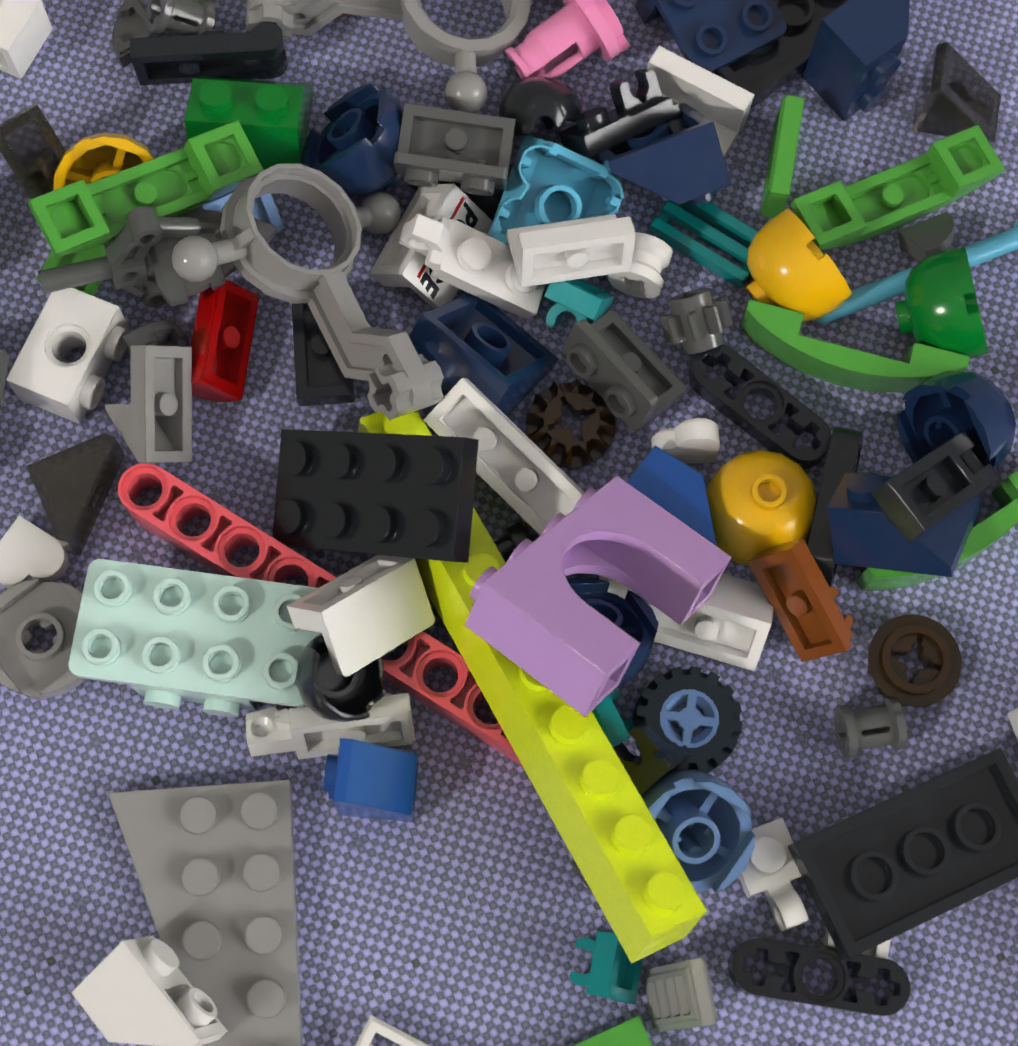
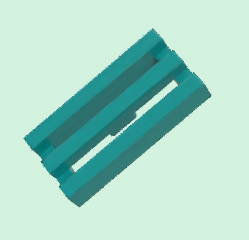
[649,200,758,289]

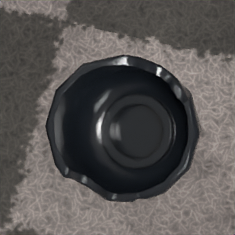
[498,76,583,136]
[296,633,386,722]

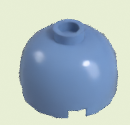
[641,770,755,893]

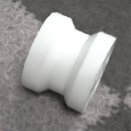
[608,232,673,299]

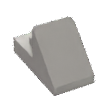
[105,345,192,463]

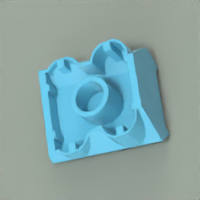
[488,135,624,281]

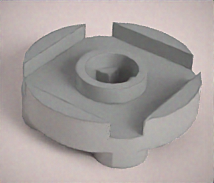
[0,579,86,700]

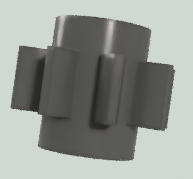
[659,288,734,355]

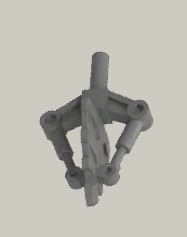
[38,206,277,307]

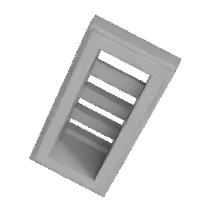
[643,957,718,1031]

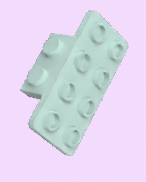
[68,559,320,717]

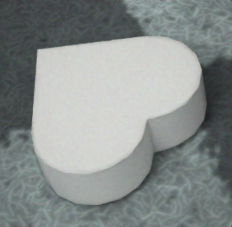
[651,418,720,464]
[0,515,69,589]

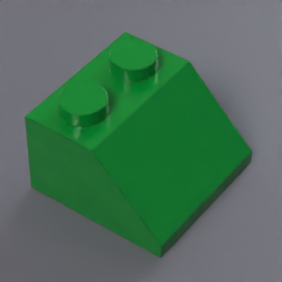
[184,77,314,170]

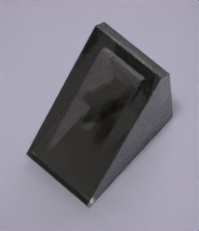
[912,42,1001,143]
[0,103,66,200]
[27,433,125,557]

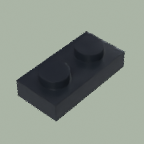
[292,303,355,406]

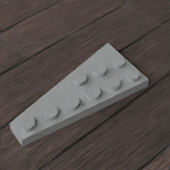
[108,780,303,1046]

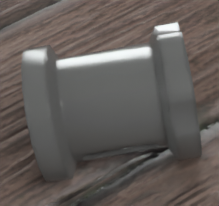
[145,0,215,36]
[834,697,908,758]

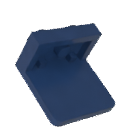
[635,0,787,73]

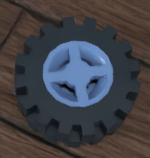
[633,666,743,773]

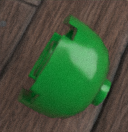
[895,247,989,359]

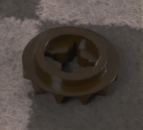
[526,379,616,468]
[866,615,962,708]

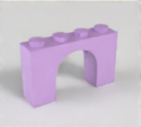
[465,476,732,717]

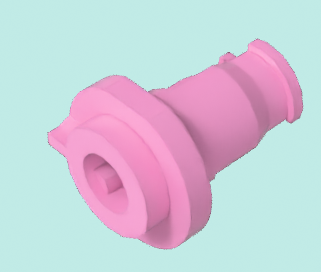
[504,0,631,80]

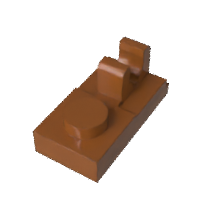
[747,538,854,662]

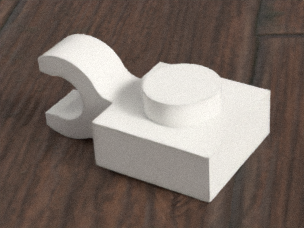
[738,817,809,933]

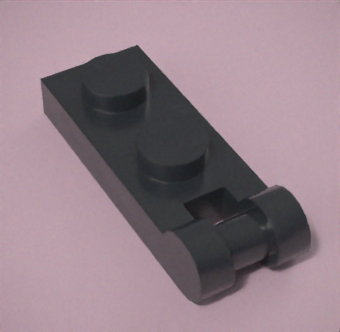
[130,22,288,86]
[871,431,1001,543]

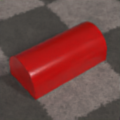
[190,279,260,402]

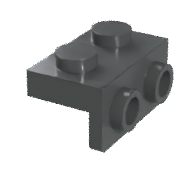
[393,103,516,196]
[560,309,688,433]

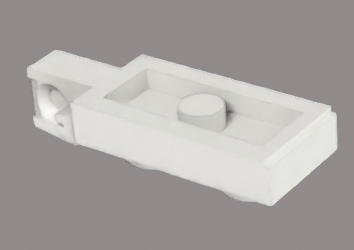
[399,214,545,319]
[246,693,416,760]

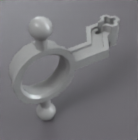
[246,0,531,113]
[171,164,444,420]

